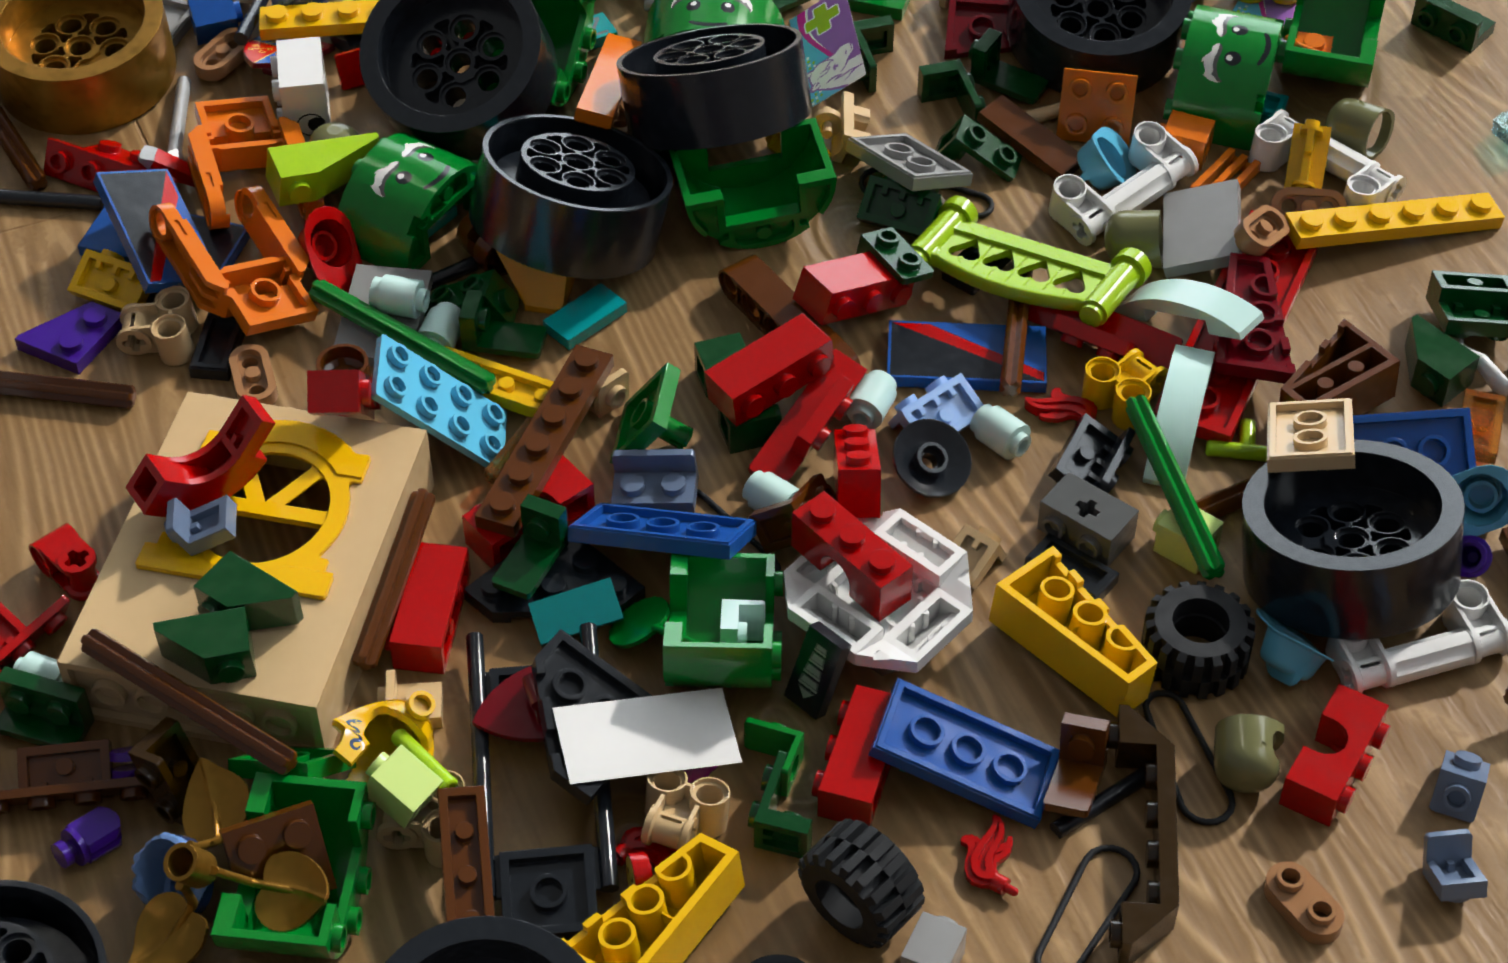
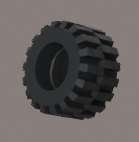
[1141,581,1256,699]
[798,819,925,948]

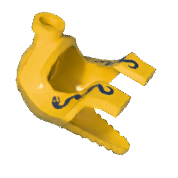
[332,690,436,783]

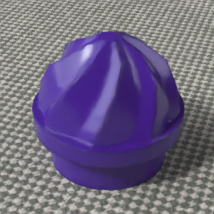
[1461,535,1493,578]

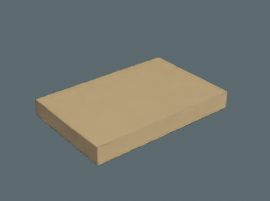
[1267,398,1355,473]

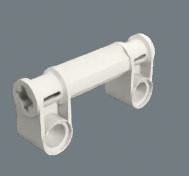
[1248,109,1406,206]
[1048,121,1199,246]
[1325,579,1508,693]

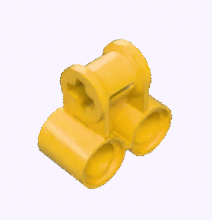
[1081,348,1168,430]

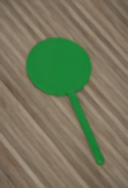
[609,596,699,649]

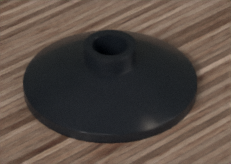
[892,419,972,498]

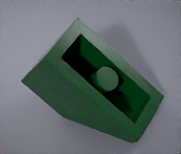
[1404,314,1480,407]
[193,551,304,631]
[153,606,257,685]

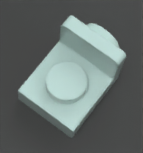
[720,599,766,643]

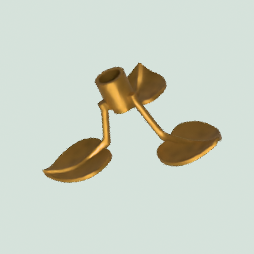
[128,758,330,963]

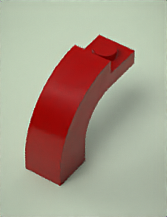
[125,395,276,517]

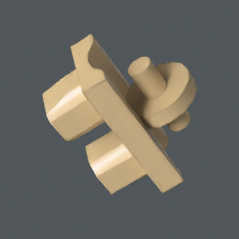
[812,91,871,163]

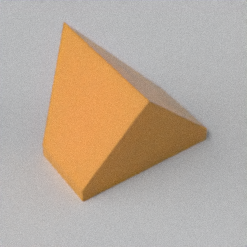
[496,250,575,314]

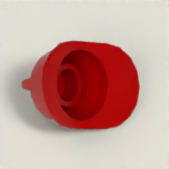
[297,206,363,293]

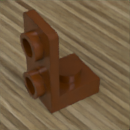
[749,473,836,554]
[1043,712,1110,818]

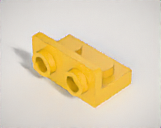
[67,248,150,316]

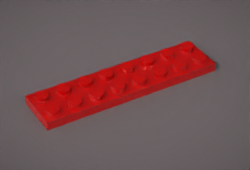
[1153,210,1320,442]

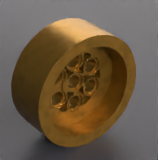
[0,0,177,135]

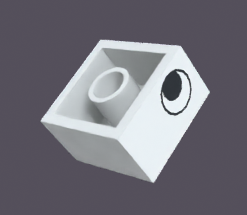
[270,36,331,142]

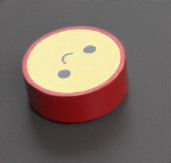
[625,851,653,887]

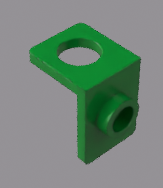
[744,717,804,797]

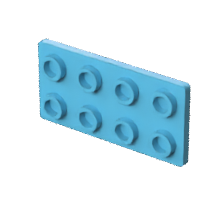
[371,334,507,474]

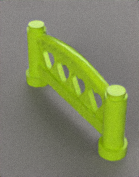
[910,195,1152,327]

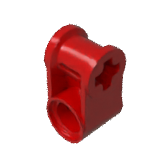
[29,523,100,601]

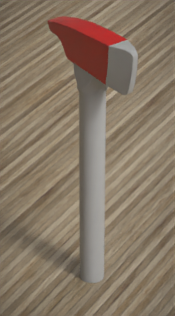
[138,76,195,187]

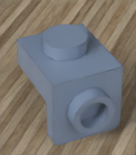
[164,495,237,556]
[1429,750,1491,823]
[1422,829,1488,903]

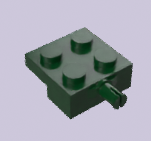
[1426,270,1508,341]

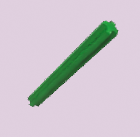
[309,280,496,394]
[1126,394,1225,580]

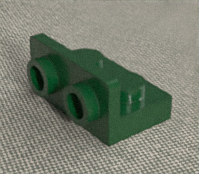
[1410,0,1496,53]
[856,174,945,237]
[0,666,95,746]

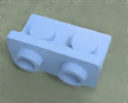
[888,373,984,432]

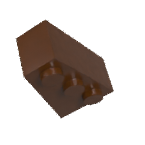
[1279,318,1400,415]

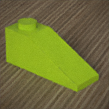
[266,132,379,207]

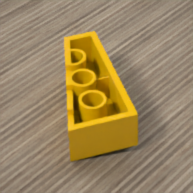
[989,546,1158,717]
[562,833,745,963]

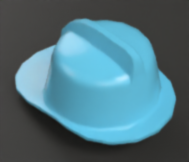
[1077,126,1137,191]
[1452,465,1508,536]
[1256,608,1334,686]

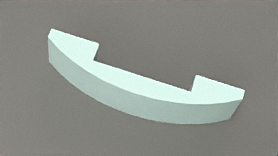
[1115,279,1264,340]
[1142,344,1215,486]

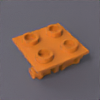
[1056,68,1138,147]

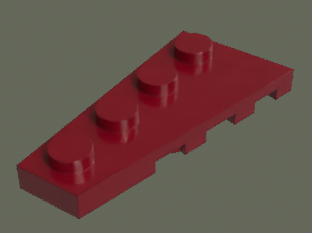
[944,0,1012,59]
[1214,252,1296,384]

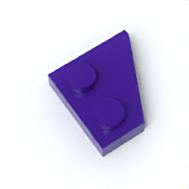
[15,301,122,375]

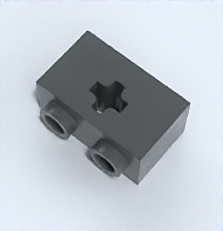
[1037,472,1139,567]

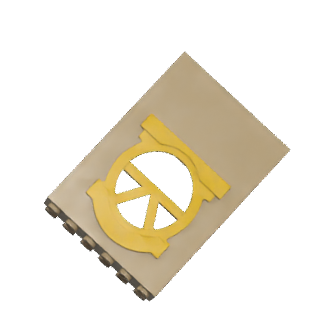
[57,392,434,748]

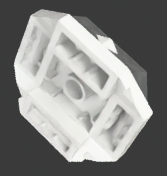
[783,508,973,676]

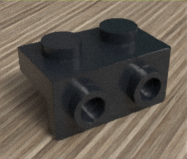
[1048,413,1136,493]

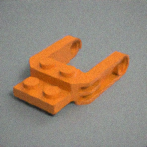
[187,95,324,230]
[149,185,319,336]

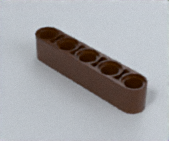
[718,254,861,365]

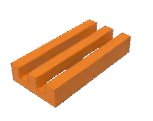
[1190,147,1261,190]

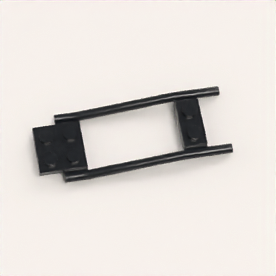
[466,622,619,940]

